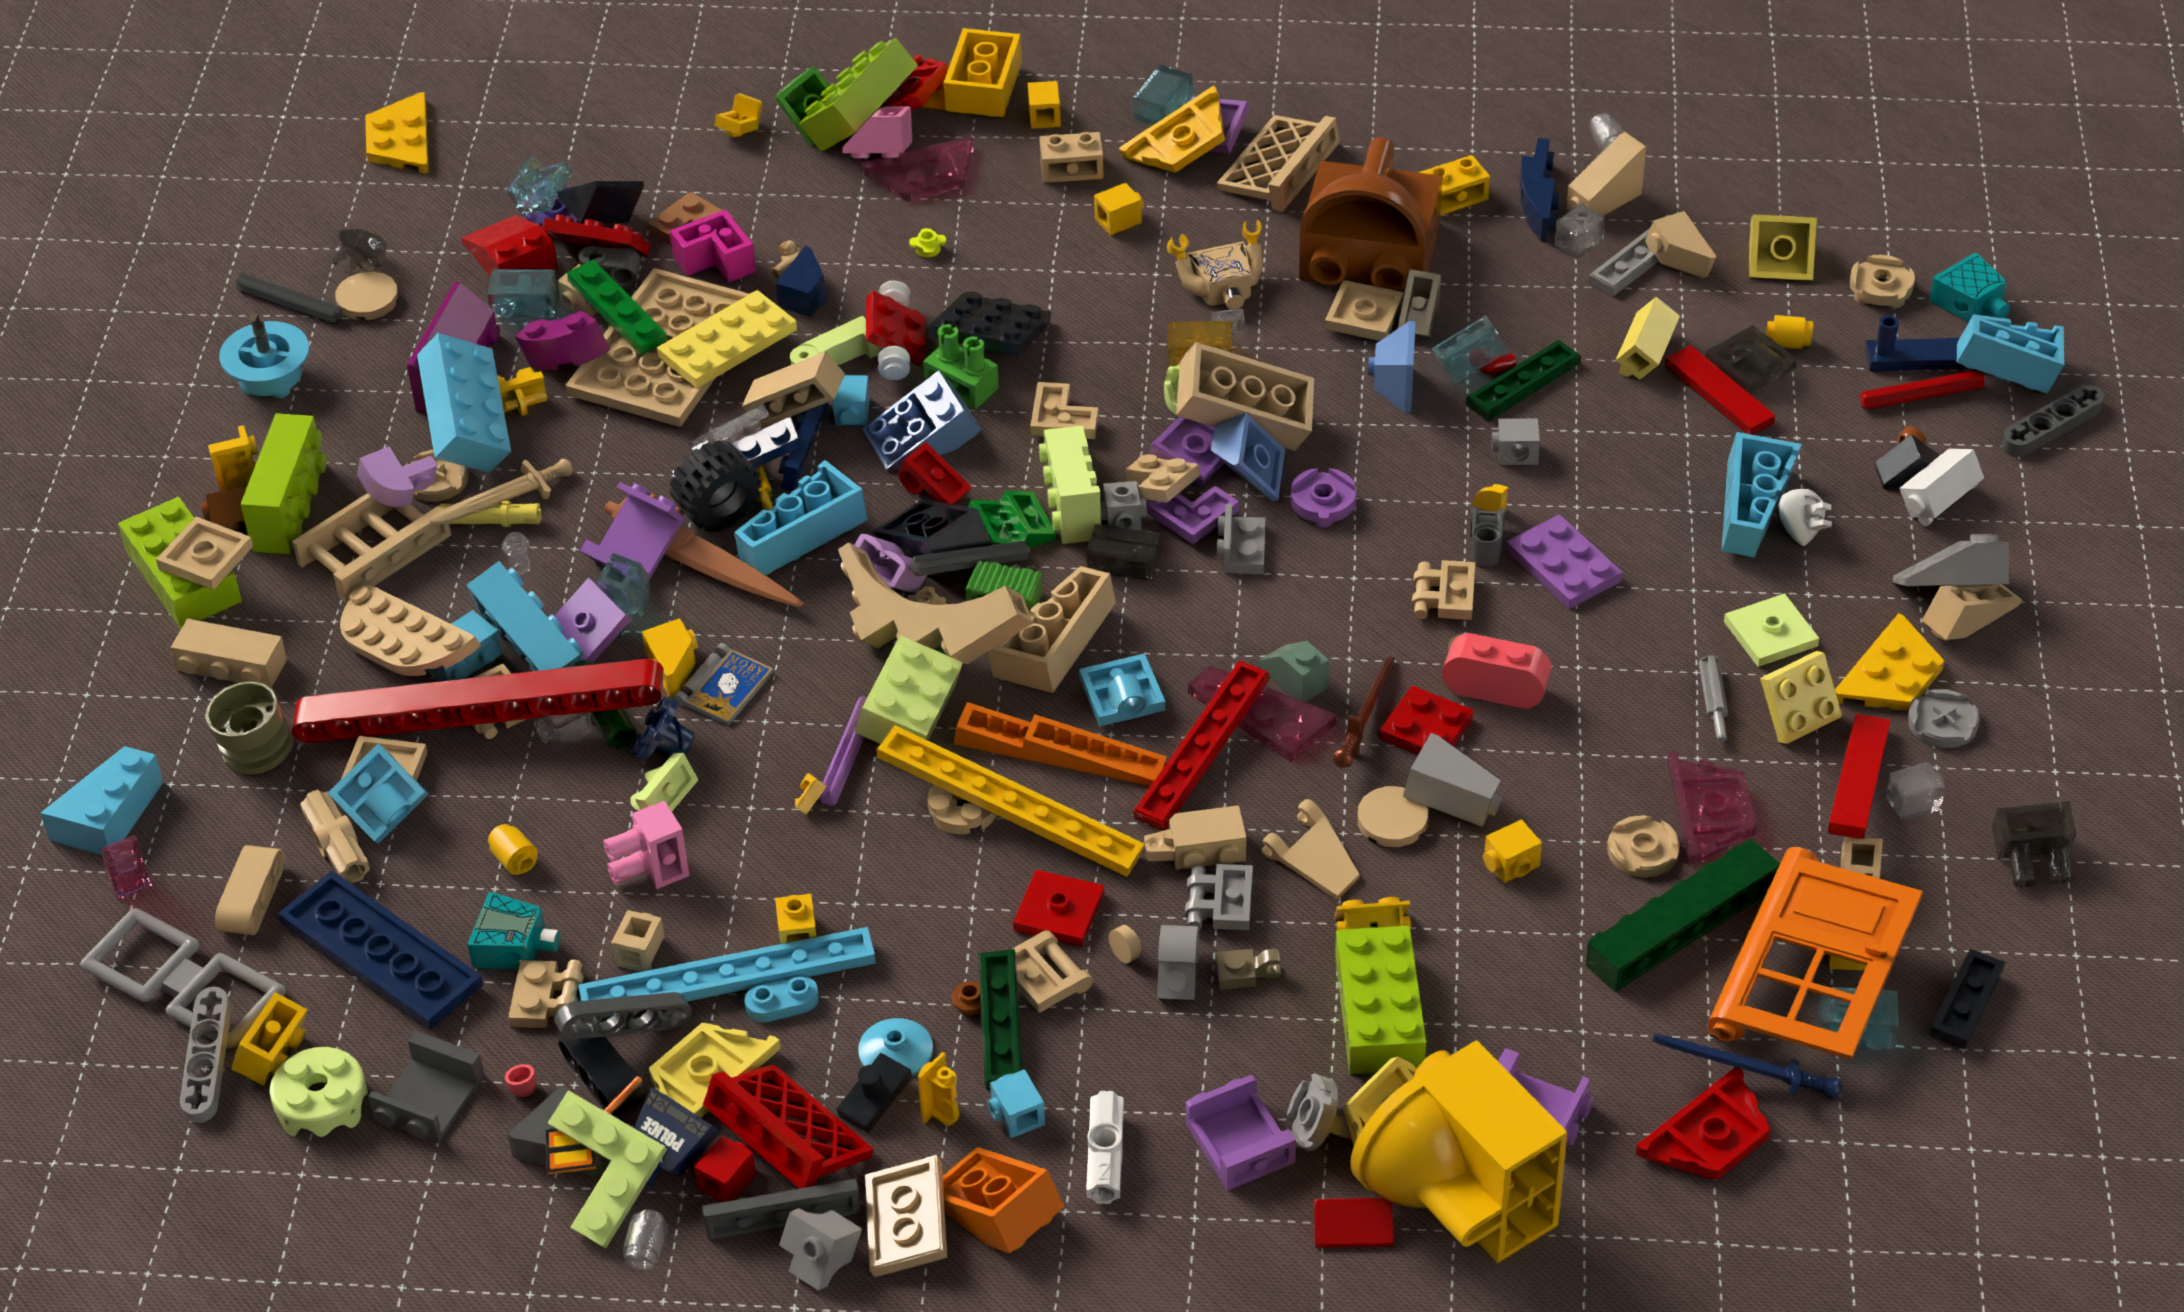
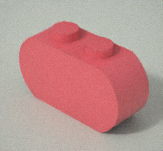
[1442,633,1552,709]

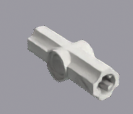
[1086,1091,1124,1204]

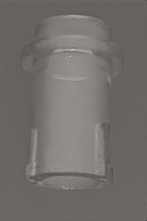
[502,532,530,575]

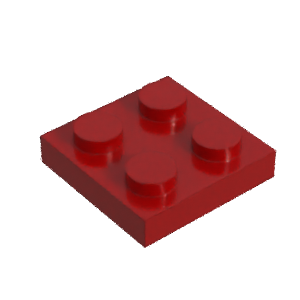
[1379,685,1474,755]

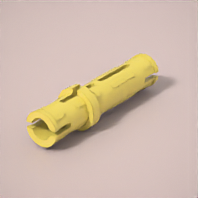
[440,501,541,527]

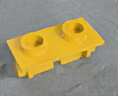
[1334,897,1411,931]
[918,1052,960,1126]

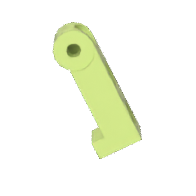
[790,316,881,365]

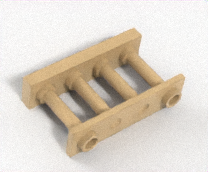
[292,493,451,604]

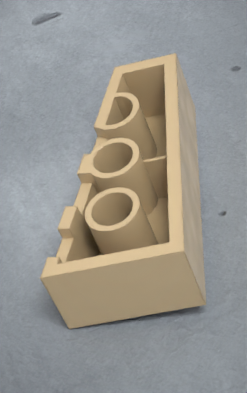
[988,566,1116,693]

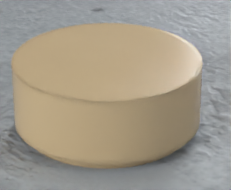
[1109,925,1142,964]

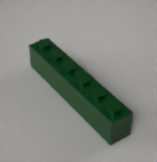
[1586,838,1780,992]

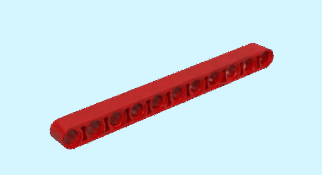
[292,659,664,743]

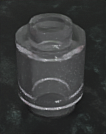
[1589,114,1625,152]
[622,1210,669,1271]

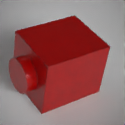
[694,1136,756,1203]

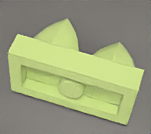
[631,753,698,811]

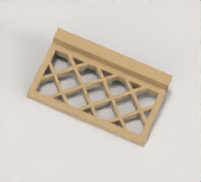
[1217,115,1340,211]

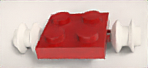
[866,281,926,380]

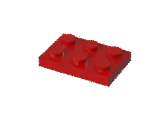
[542,215,650,256]

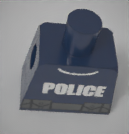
[634,1088,721,1187]

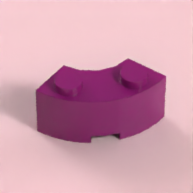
[515,310,611,370]

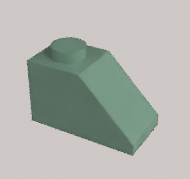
[1258,641,1329,704]

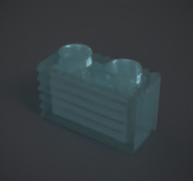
[1133,64,1195,125]

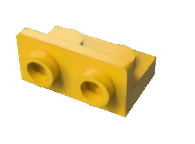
[208,425,258,491]

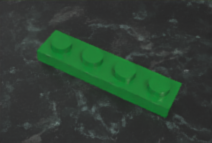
[567,259,667,355]

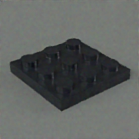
[929,292,1051,356]

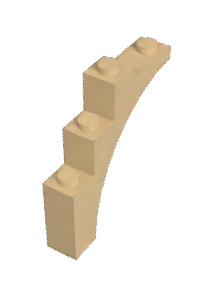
[838,543,1034,664]

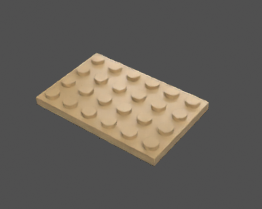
[565,268,749,427]

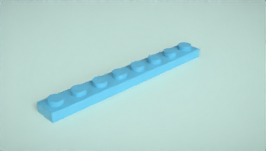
[578,927,876,1018]

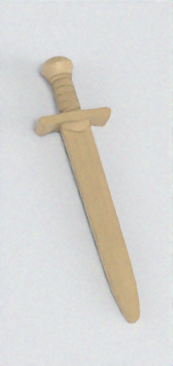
[429,459,573,526]

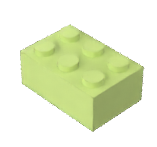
[854,635,963,744]

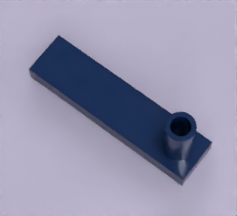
[1865,315,1969,371]

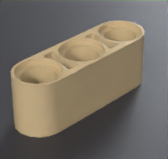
[215,845,284,936]

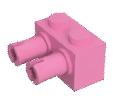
[603,801,689,889]

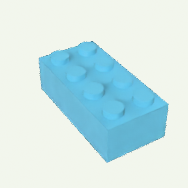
[417,333,511,473]

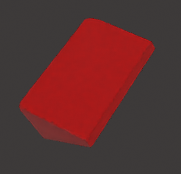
[1314,1198,1393,1248]

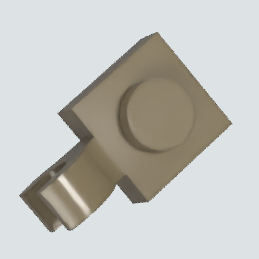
[1216,949,1281,990]

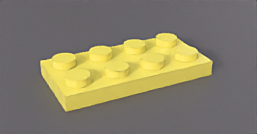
[657,290,797,388]

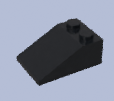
[873,499,992,577]

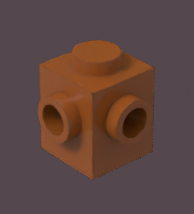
[201,486,246,530]

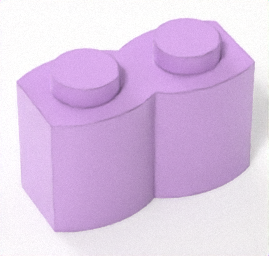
[855,534,927,594]

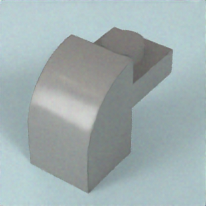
[1157,925,1199,1000]

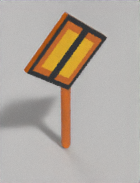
[545,1076,642,1175]

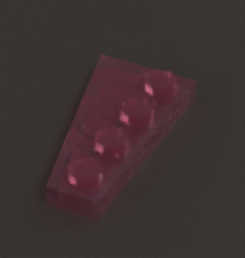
[1188,665,1337,762]

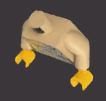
[1167,220,1263,310]

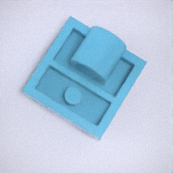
[1079,653,1166,727]
[328,743,429,844]

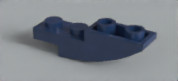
[1520,138,1560,242]

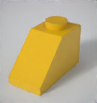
[642,618,698,698]

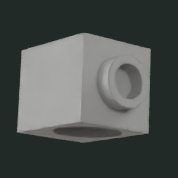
[1491,418,1540,465]

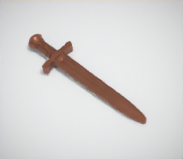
[1333,656,1395,768]

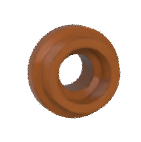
[951,981,981,1016]

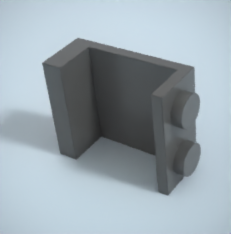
[368,1030,485,1143]

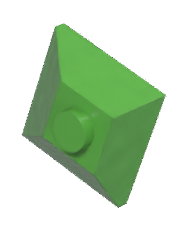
[774,66,830,147]

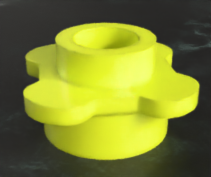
[909,228,946,258]

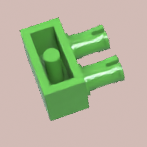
[923,324,999,410]

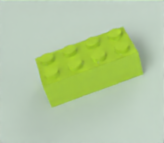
[799,38,918,152]
[240,413,327,554]
[118,497,242,629]
[1335,926,1426,1075]

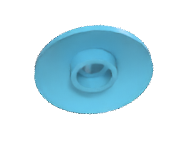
[858,1018,933,1076]

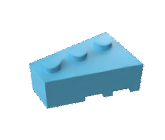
[1957,314,2064,393]
[41,746,164,858]

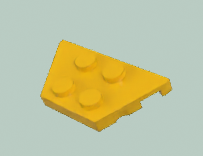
[1119,86,1225,173]
[366,92,429,173]
[1835,613,1944,711]

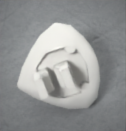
[1778,489,1832,546]

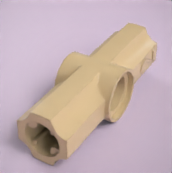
[300,790,370,884]

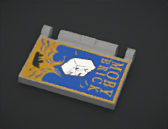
[673,643,774,726]

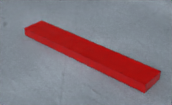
[1133,660,1270,831]
[1828,714,1891,839]

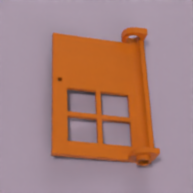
[1708,847,1923,1060]

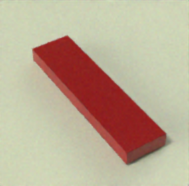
[1665,345,1776,435]

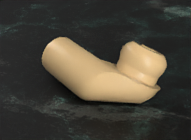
[771,240,800,281]

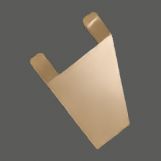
[1262,799,1360,900]

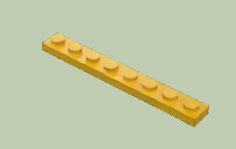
[877,725,1145,877]

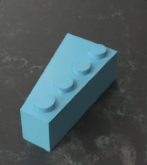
[1721,432,1802,558]

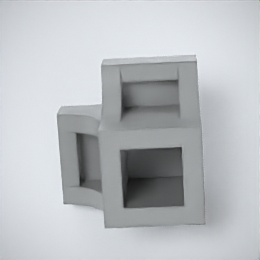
[779,1208,862,1291]

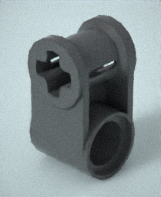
[579,246,640,289]
[1470,507,1505,568]

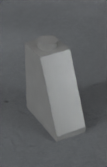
[1403,733,1502,827]

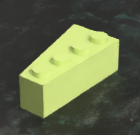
[1039,426,1102,544]

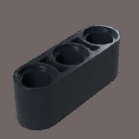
[558,1037,646,1116]

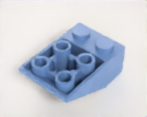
[862,371,982,472]

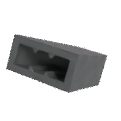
[507,1086,611,1177]

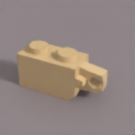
[1144,805,1246,870]

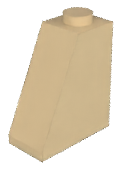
[1566,132,1646,225]

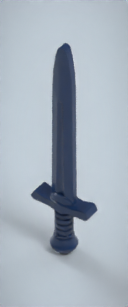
[1652,1033,1842,1099]

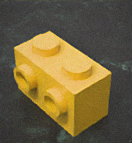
[1418,155,1490,215]
[231,992,308,1086]

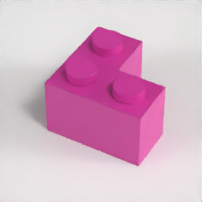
[670,209,756,283]

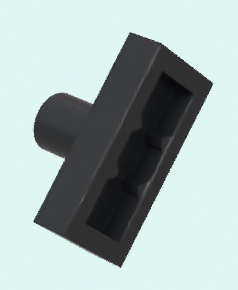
[836,1053,913,1133]

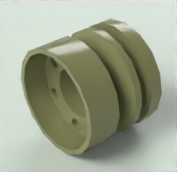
[205,681,294,775]

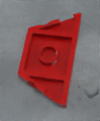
[863,55,949,125]
[1635,1067,1770,1181]

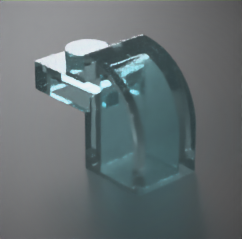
[596,553,650,638]

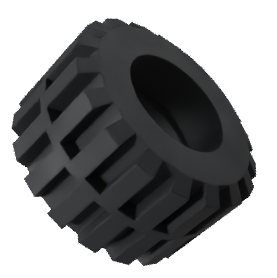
[670,441,761,532]

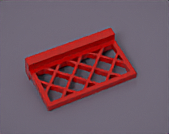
[703,1064,874,1189]

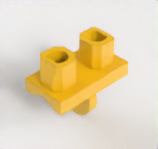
[497,367,548,417]

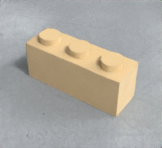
[742,351,845,428]
[171,619,287,688]

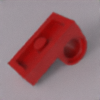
[898,442,972,505]

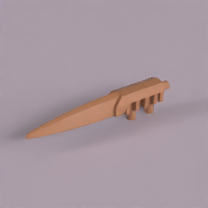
[604,493,804,607]

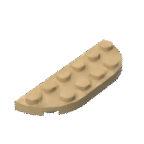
[340,582,482,676]

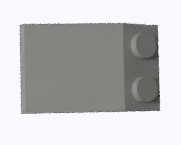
[1893,534,2009,586]

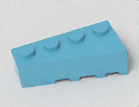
[734,460,868,575]
[466,561,584,671]

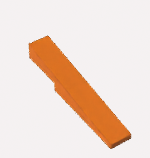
[954,702,1167,786]

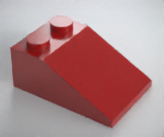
[461,215,558,292]

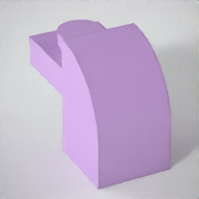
[357,447,438,507]

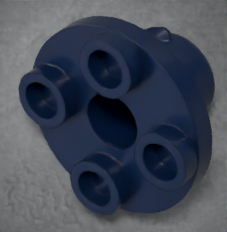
[629,696,695,762]

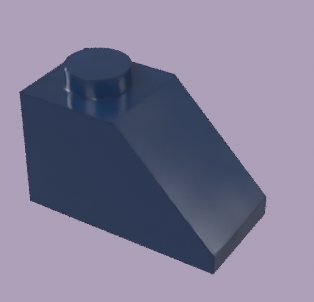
[776,246,827,317]

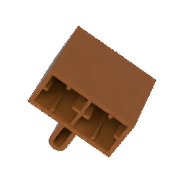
[1299,137,1443,293]

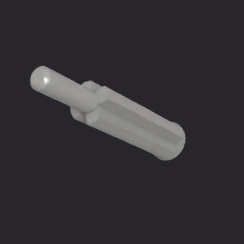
[1699,656,1728,742]

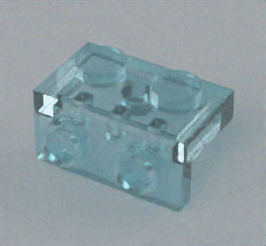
[506,155,573,216]

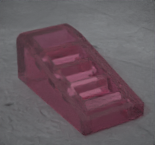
[101,835,151,900]

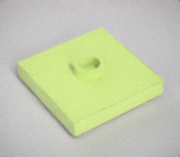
[1724,594,1819,667]

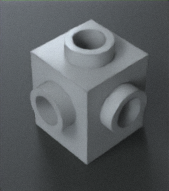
[1100,481,1147,534]

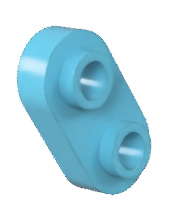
[745,976,819,1022]

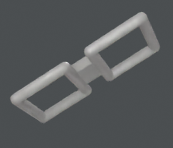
[80,908,286,1049]

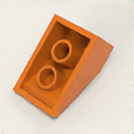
[943,1147,1065,1254]

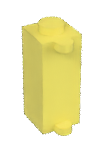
[1615,297,1680,380]

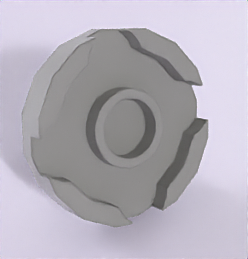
[1287,1073,1351,1151]

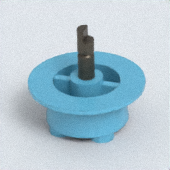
[219,314,309,398]

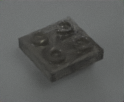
[1705,325,1797,394]

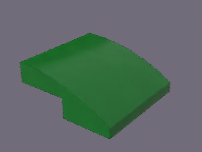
[968,491,1057,548]

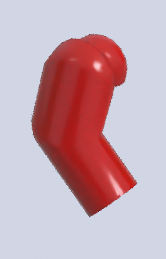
[1468,347,1516,374]

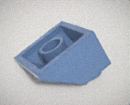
[1368,321,1416,413]
[1211,413,1285,502]

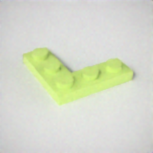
[548,1090,667,1249]

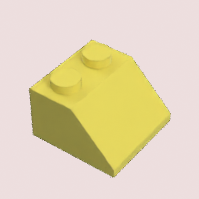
[1749,214,1817,281]

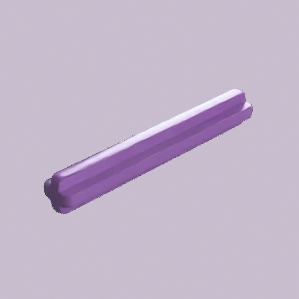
[819,696,867,806]

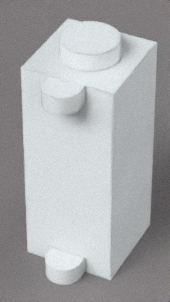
[1900,449,1984,526]

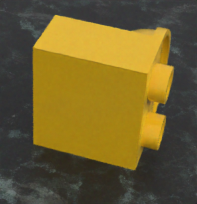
[1351,1040,1567,1264]

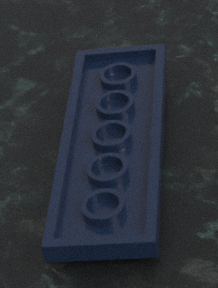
[278,870,484,1030]

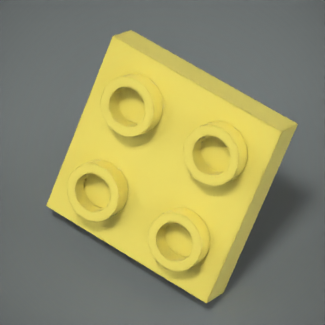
[1760,651,1842,744]

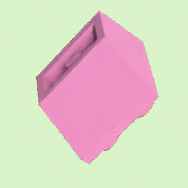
[843,106,912,158]

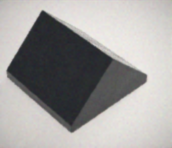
[557,181,644,223]

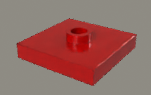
[1013,869,1105,947]

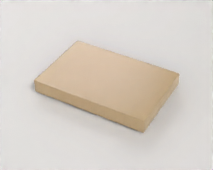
[865,1155,947,1277]

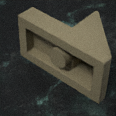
[1398,269,1441,338]

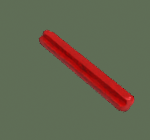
[1860,370,1985,410]

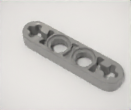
[180,987,232,1123]

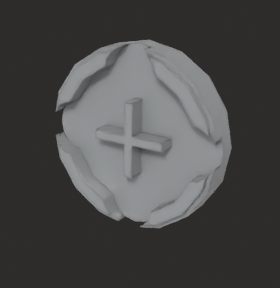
[1908,689,1980,748]

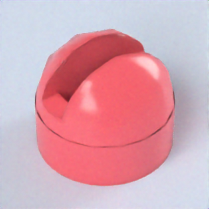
[505,1064,537,1098]

